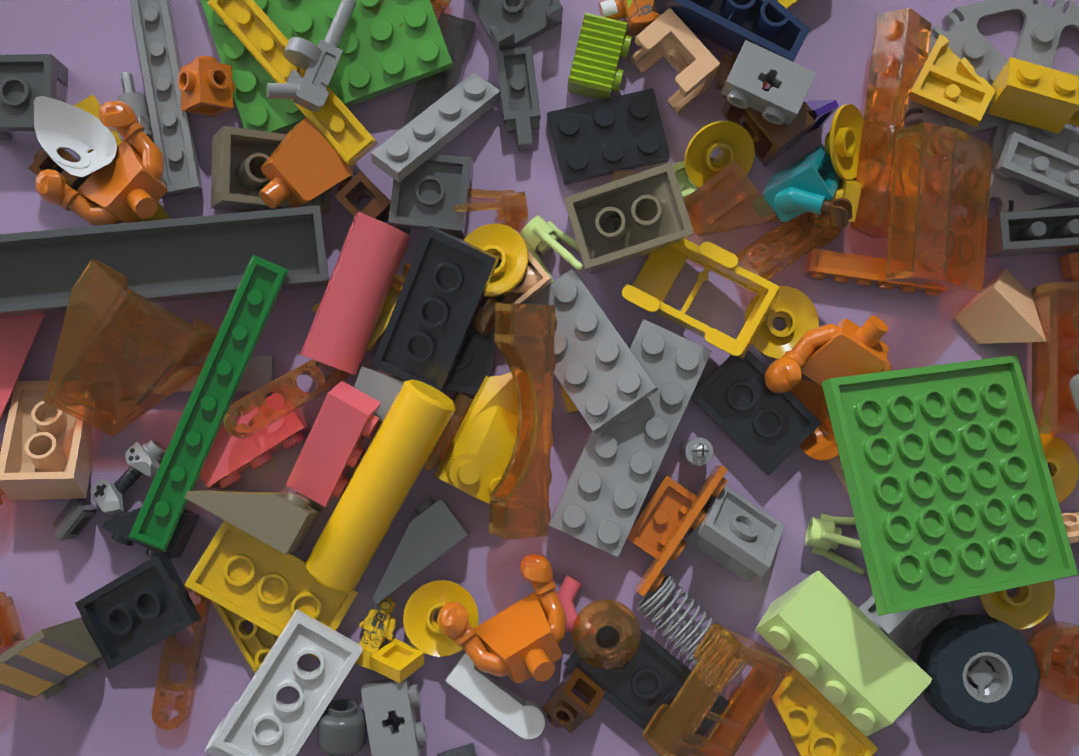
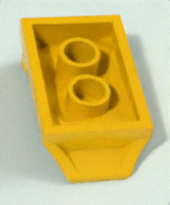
[434,369,552,509]

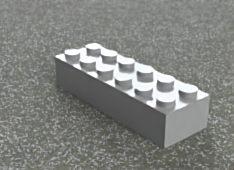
[548,319,712,557]

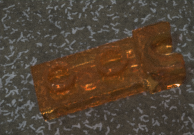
[736,212,841,280]

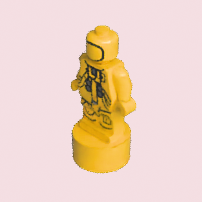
[355,597,396,671]

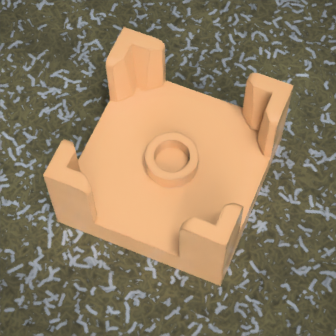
[630,8,720,115]

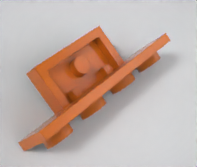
[627,465,728,597]

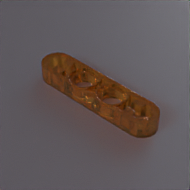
[224,359,351,439]
[151,584,211,730]

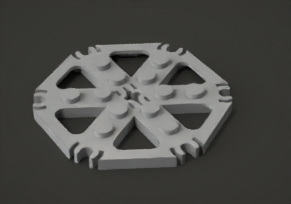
[904,0,1079,215]

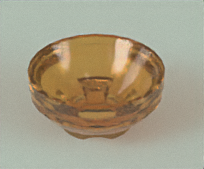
[572,599,641,670]

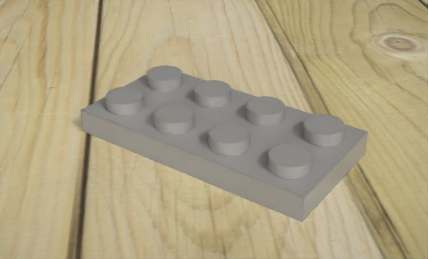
[512,268,659,434]

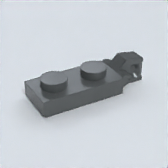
[495,46,541,151]

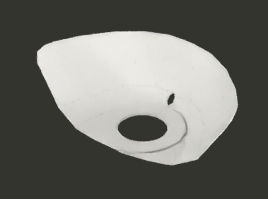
[34,96,117,177]

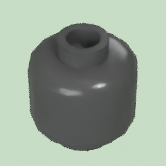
[317,699,367,756]

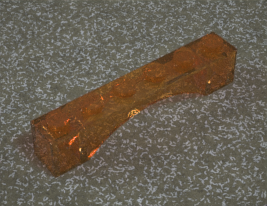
[850,8,932,239]
[489,303,557,540]

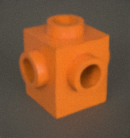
[178,56,235,117]

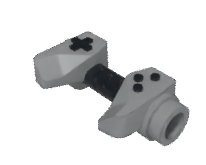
[90,439,166,518]

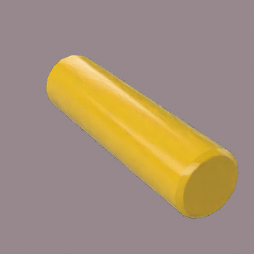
[305,379,456,592]

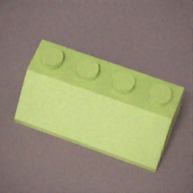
[755,570,932,737]

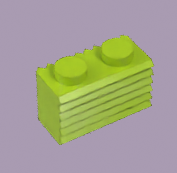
[567,13,632,100]

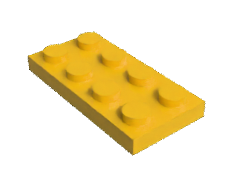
[185,520,358,659]

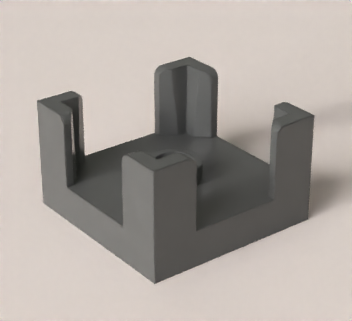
[467,0,563,50]
[0,54,68,140]
[388,154,473,239]

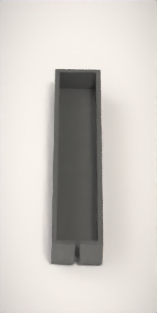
[0,205,329,318]

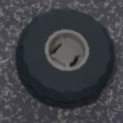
[917,614,1041,733]

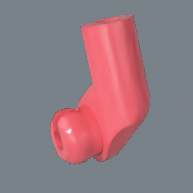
[557,575,583,634]

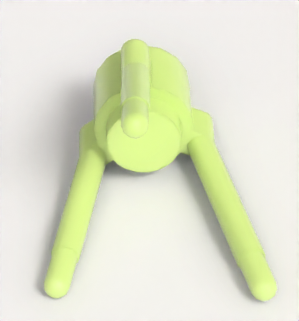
[520,215,583,283]
[805,513,865,575]

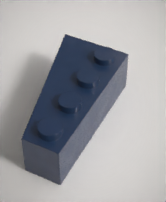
[652,0,810,62]

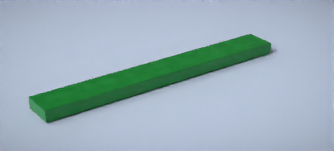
[129,254,289,552]

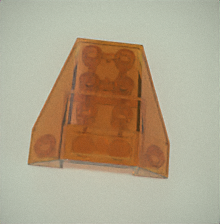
[44,258,219,437]

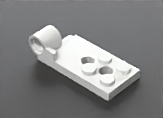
[204,609,363,756]

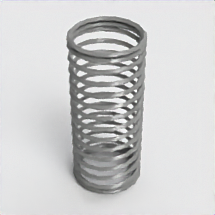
[636,576,749,690]

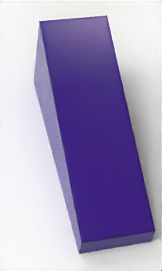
[804,100,839,135]

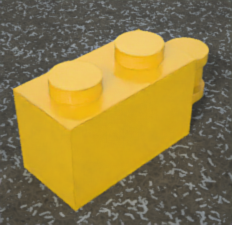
[987,57,1079,134]

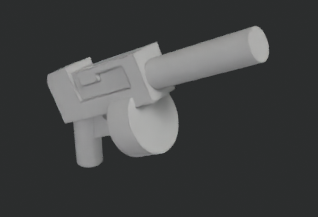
[267,0,356,113]

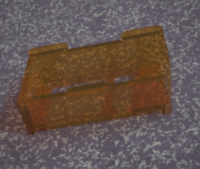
[642,623,793,756]

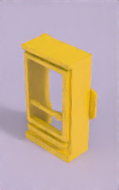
[622,239,780,359]

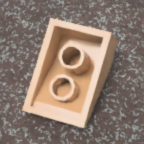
[0,380,92,500]

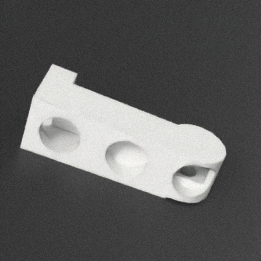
[445,652,545,739]

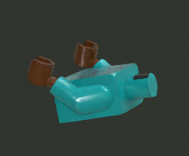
[752,144,862,227]

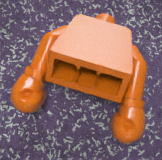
[36,100,167,226]
[764,316,892,394]
[436,554,567,683]

